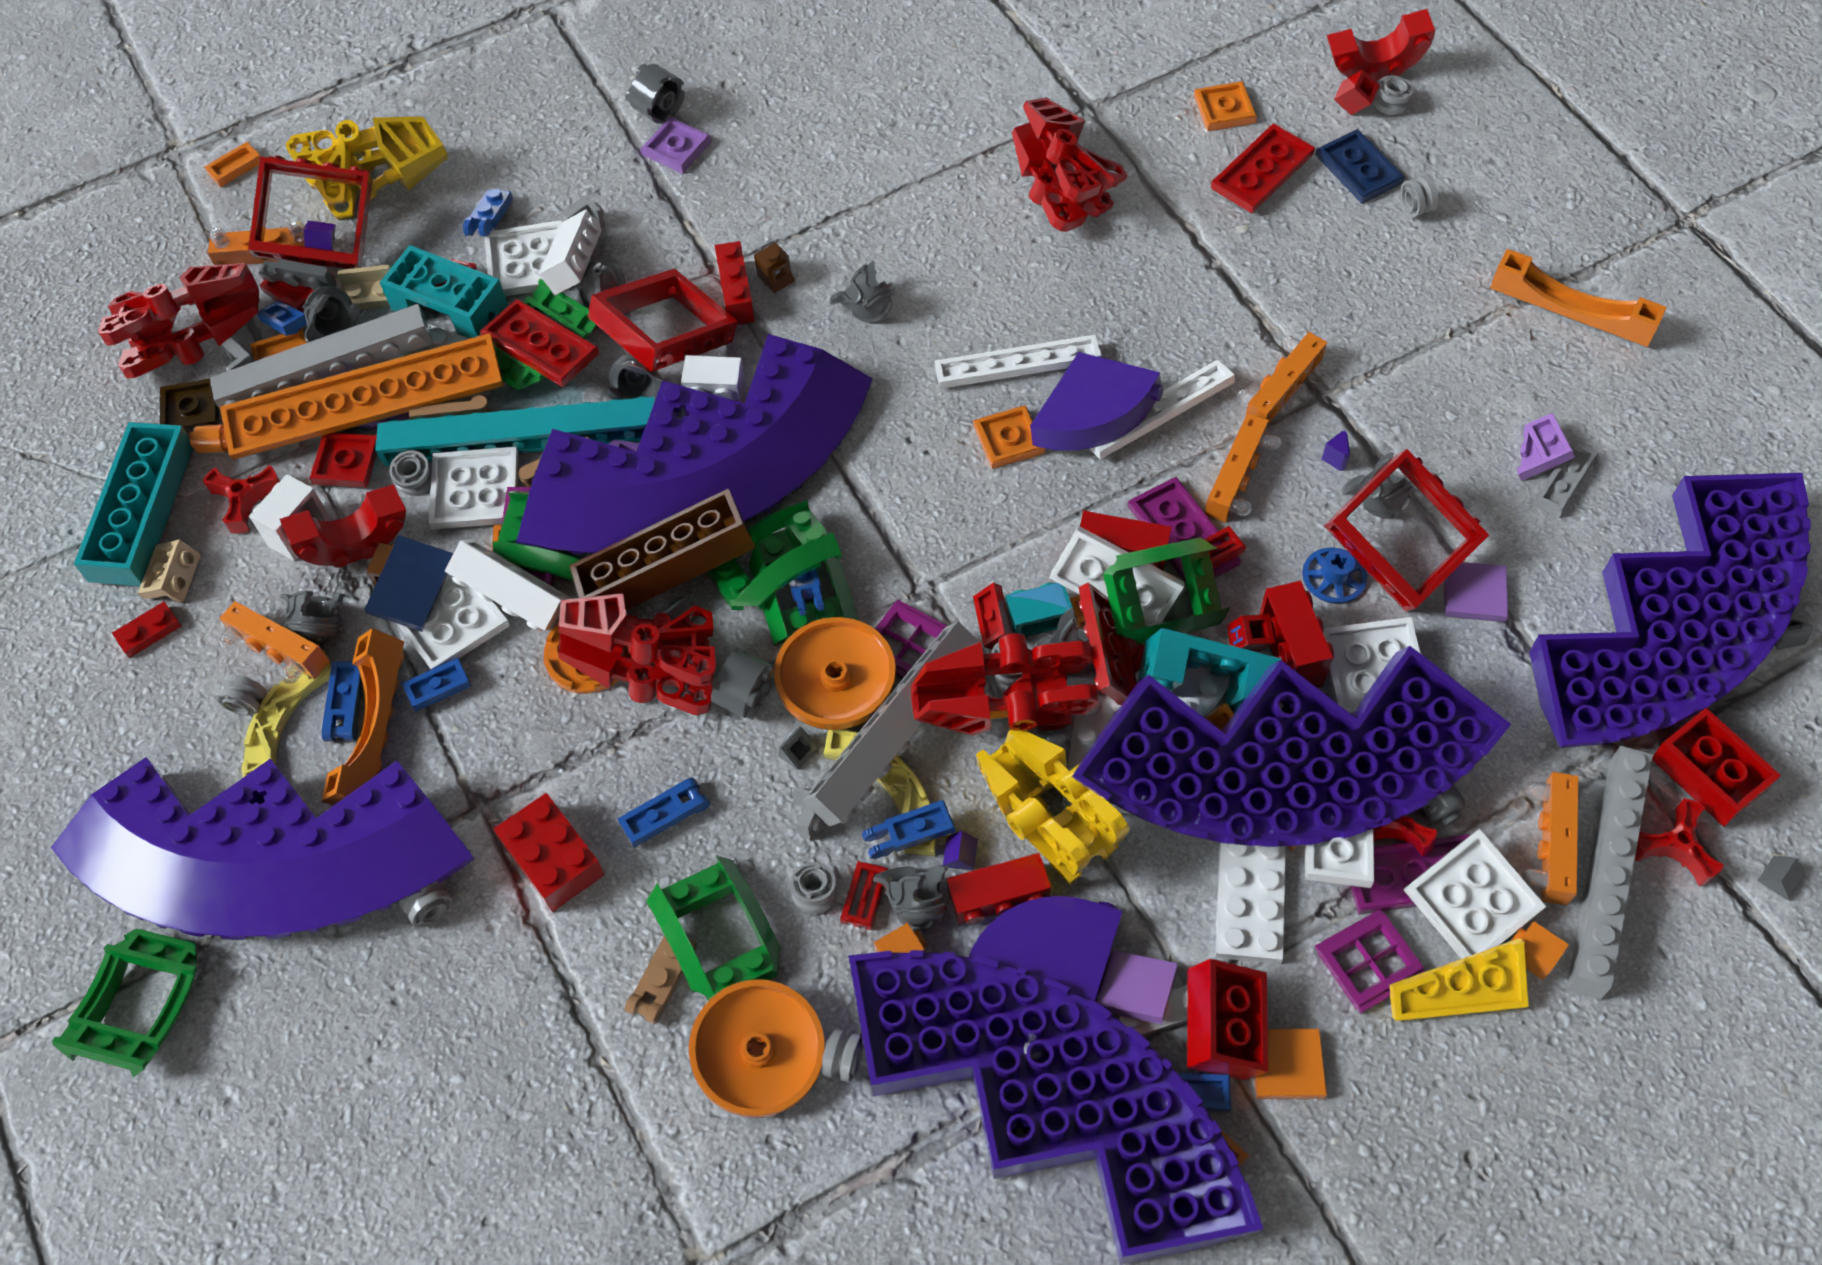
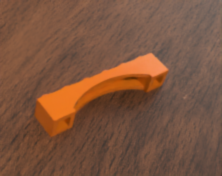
[1490,248,1667,347]
[321,628,405,806]

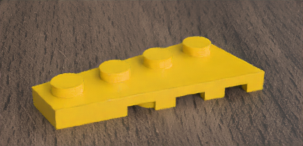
[1389,938,1529,1021]

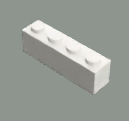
[539,209,602,295]
[445,539,570,632]

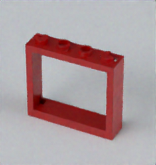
[248,155,373,269]
[588,268,738,372]
[1324,449,1489,612]

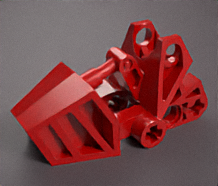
[1012,97,1127,232]
[98,263,260,379]
[558,593,716,716]
[911,633,1099,736]

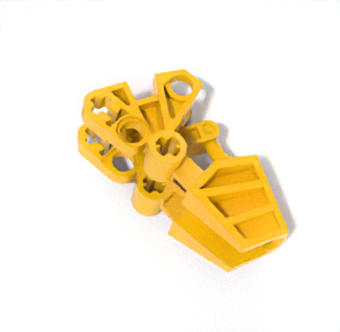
[286,116,448,220]
[976,730,1129,886]

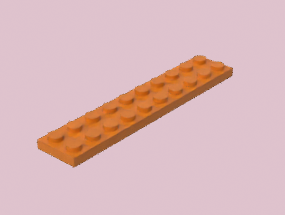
[220,333,504,460]

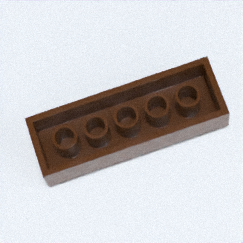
[569,488,756,610]

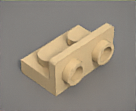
[338,265,391,310]
[137,540,200,603]

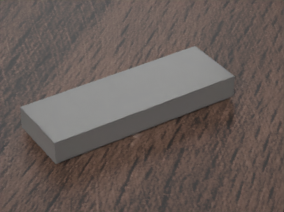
[1533,440,1599,518]

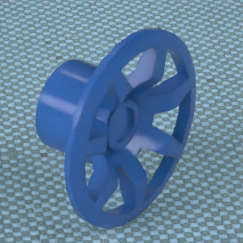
[1302,547,1367,604]

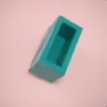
[1006,582,1073,637]

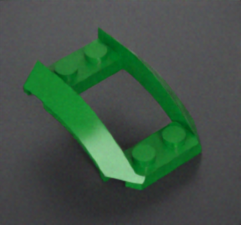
[495,278,596,392]
[493,490,594,581]
[708,500,842,610]
[749,530,859,646]
[1103,537,1231,645]
[646,855,781,1001]
[51,928,197,1078]

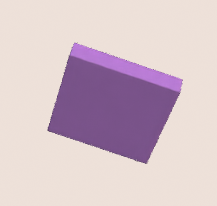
[641,117,712,174]
[1444,562,1508,622]
[1097,950,1178,1025]

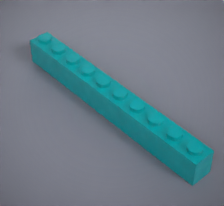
[376,397,655,466]

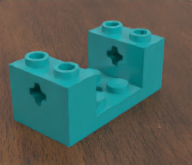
[380,245,508,339]
[1137,628,1282,714]

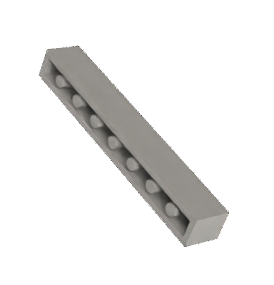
[210,304,434,408]
[803,621,983,826]
[1566,746,1653,1000]

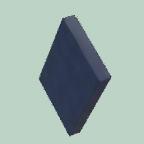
[1315,129,1405,204]
[365,535,454,632]

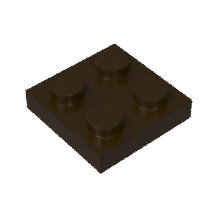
[160,378,219,433]

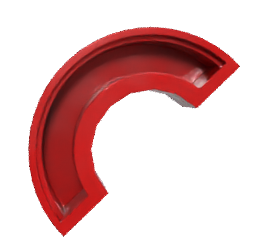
[1326,9,1435,81]
[279,484,406,568]

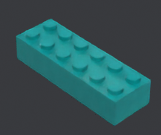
[74,422,193,586]

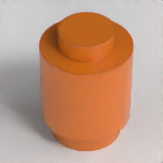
[189,424,228,454]

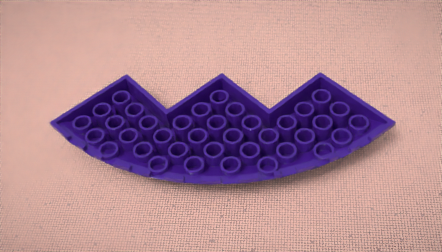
[516,334,873,554]
[1529,473,1811,748]
[1071,646,1511,847]
[51,757,475,940]
[848,950,1263,1265]

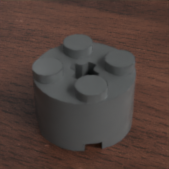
[625,64,685,124]
[711,648,775,720]

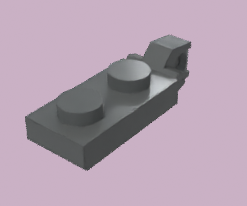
[259,259,337,290]

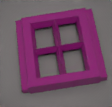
[875,600,947,679]
[1314,909,1425,1014]

